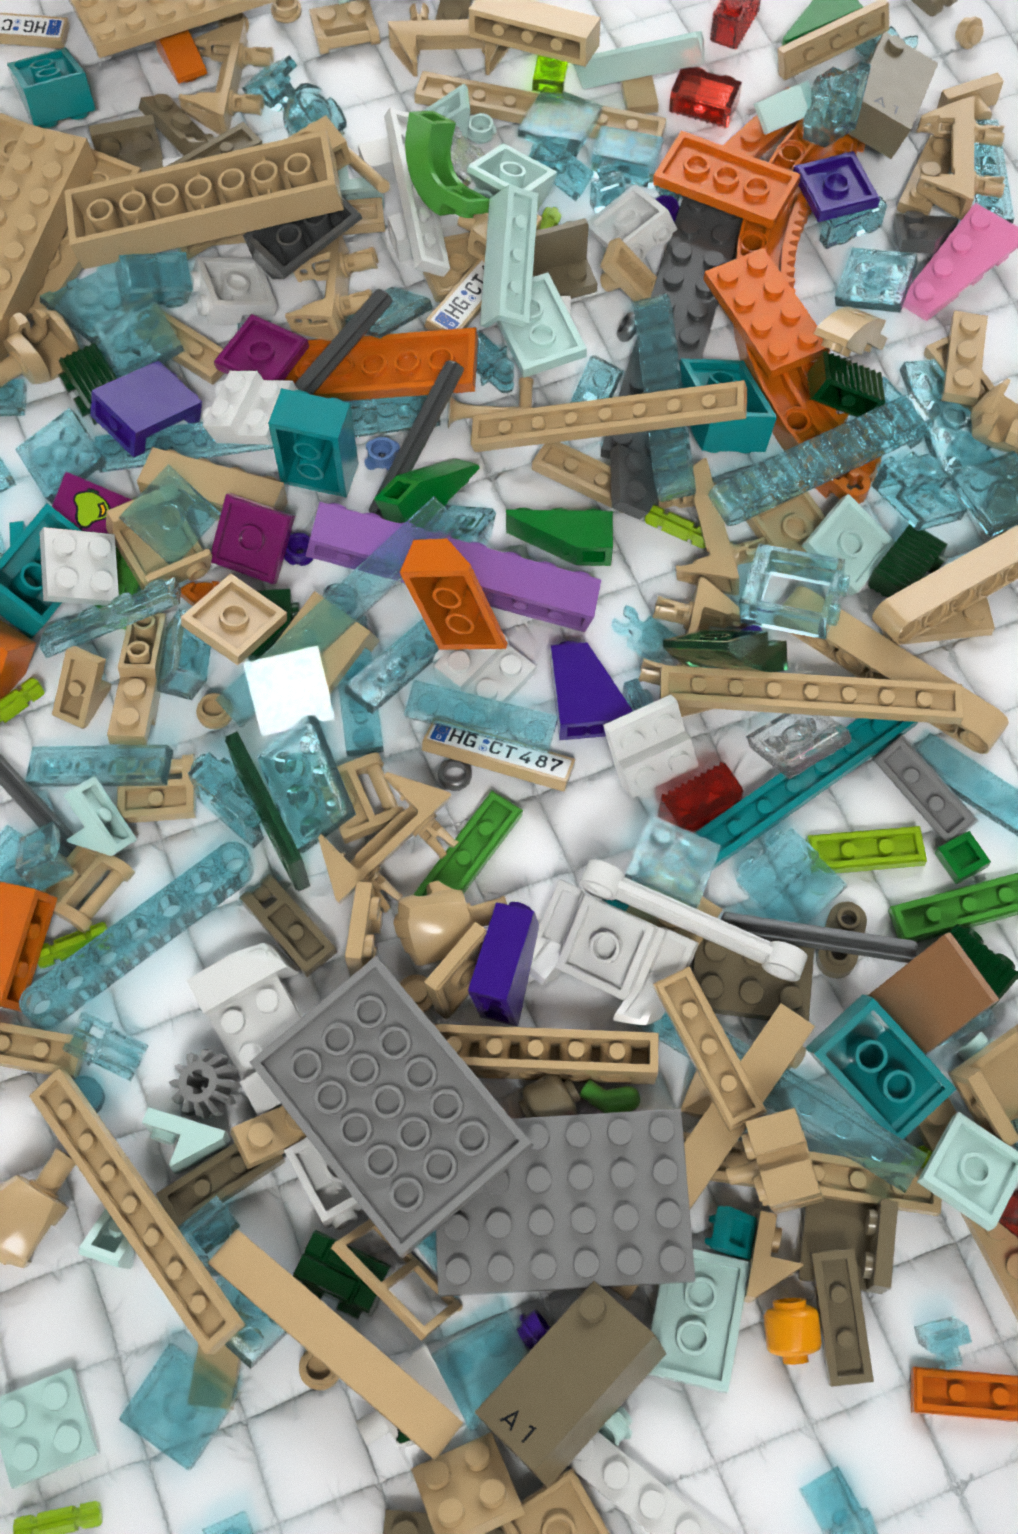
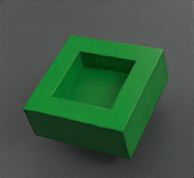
[935,831,991,884]

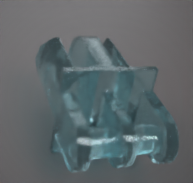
[476,331,514,394]
[62,1012,149,1082]

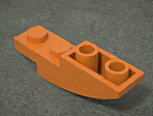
[155,30,207,84]

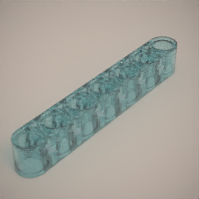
[633,293,696,502]
[708,393,934,526]
[19,841,254,1030]

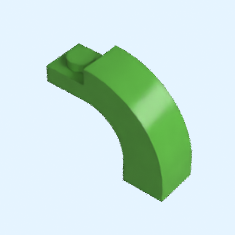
[405,111,490,218]

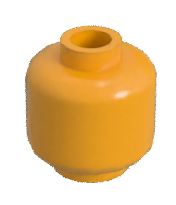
[763,1297,822,1365]

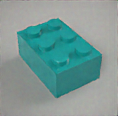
[268,388,359,498]

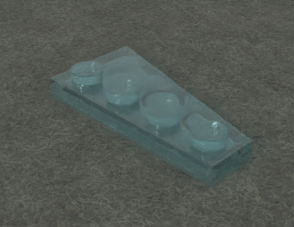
[900,359,1008,482]

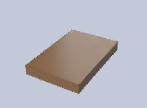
[867,933,999,1055]

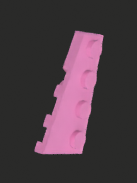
[899,203,1018,321]

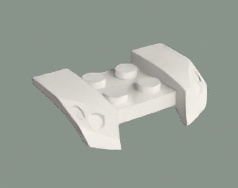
[530,879,699,1025]
[186,943,302,1116]

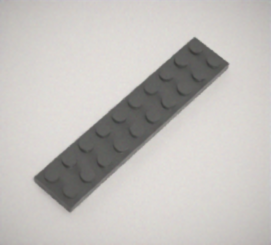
[600,196,743,466]

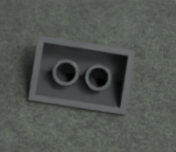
[243,197,362,279]

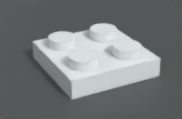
[40,527,119,607]

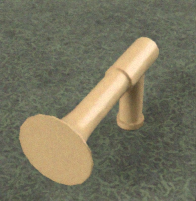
[448,377,534,428]

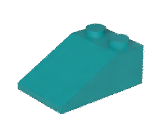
[6,47,96,128]
[679,358,777,454]
[0,503,81,639]
[805,994,956,1145]

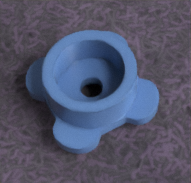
[364,437,400,471]

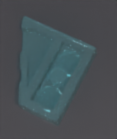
[431,1312,527,1433]

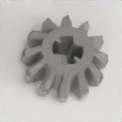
[169,1049,241,1120]

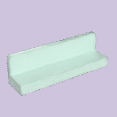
[574,30,705,89]
[480,184,539,328]

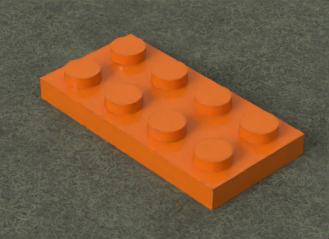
[653,130,801,230]
[704,248,830,379]

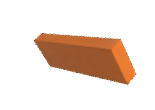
[911,1367,1018,1422]

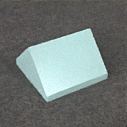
[467,143,557,207]

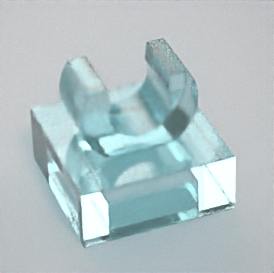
[914,1316,972,1370]

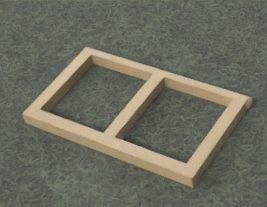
[331,1218,463,1341]

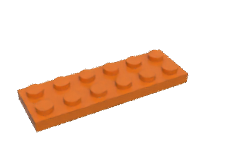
[284,327,478,401]

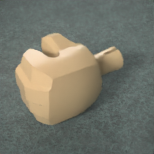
[0,308,80,388]
[970,378,1018,453]
[393,881,507,966]
[0,1148,76,1268]

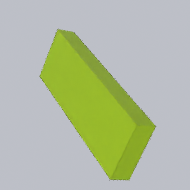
[806,826,927,876]

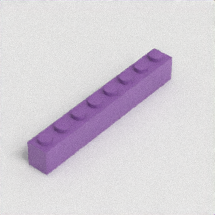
[306,502,601,632]

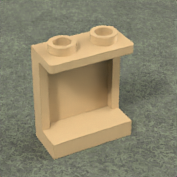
[106,484,212,597]
[262,591,380,710]
[948,1024,1018,1147]

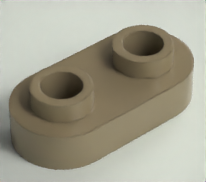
[816,902,867,979]

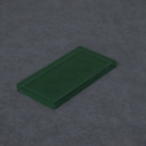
[225,731,310,892]

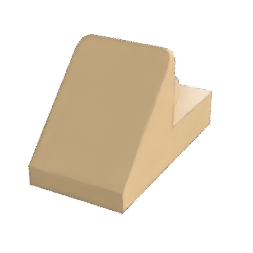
[52,646,112,729]
[744,1211,804,1303]

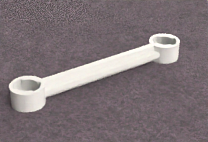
[579,860,808,981]

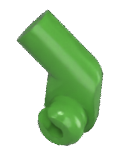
[579,1079,640,1113]

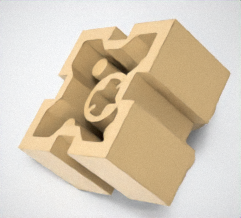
[726,1108,824,1214]

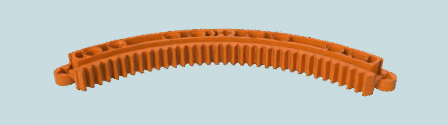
[734,91,884,504]

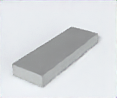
[873,735,979,843]

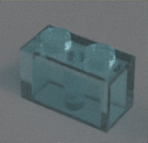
[591,125,663,189]
[115,252,193,310]
[157,608,211,700]

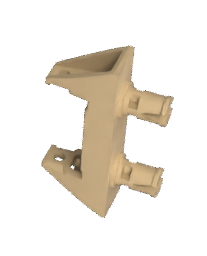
[388,3,510,77]
[179,20,274,135]
[916,96,1005,220]
[285,235,379,341]
[658,458,769,596]
[638,576,750,717]
[318,772,459,913]

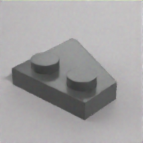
[894,211,959,254]
[610,444,672,520]

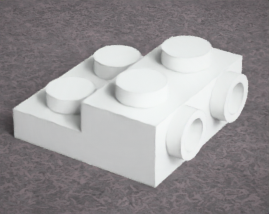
[587,184,677,261]
[187,257,277,325]
[202,371,298,445]
[433,633,537,722]
[603,694,699,798]
[284,1138,362,1230]

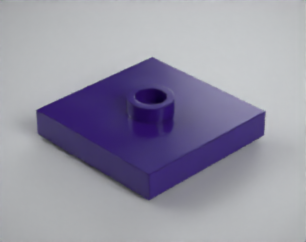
[793,151,880,222]

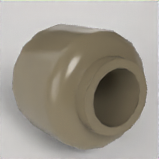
[518,1074,581,1118]

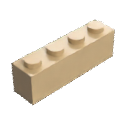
[469,0,601,67]
[137,447,288,521]

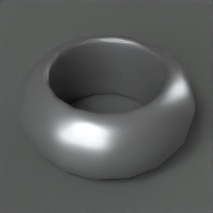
[617,312,640,342]
[438,759,472,791]

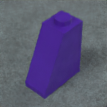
[550,641,633,741]
[468,902,539,1027]

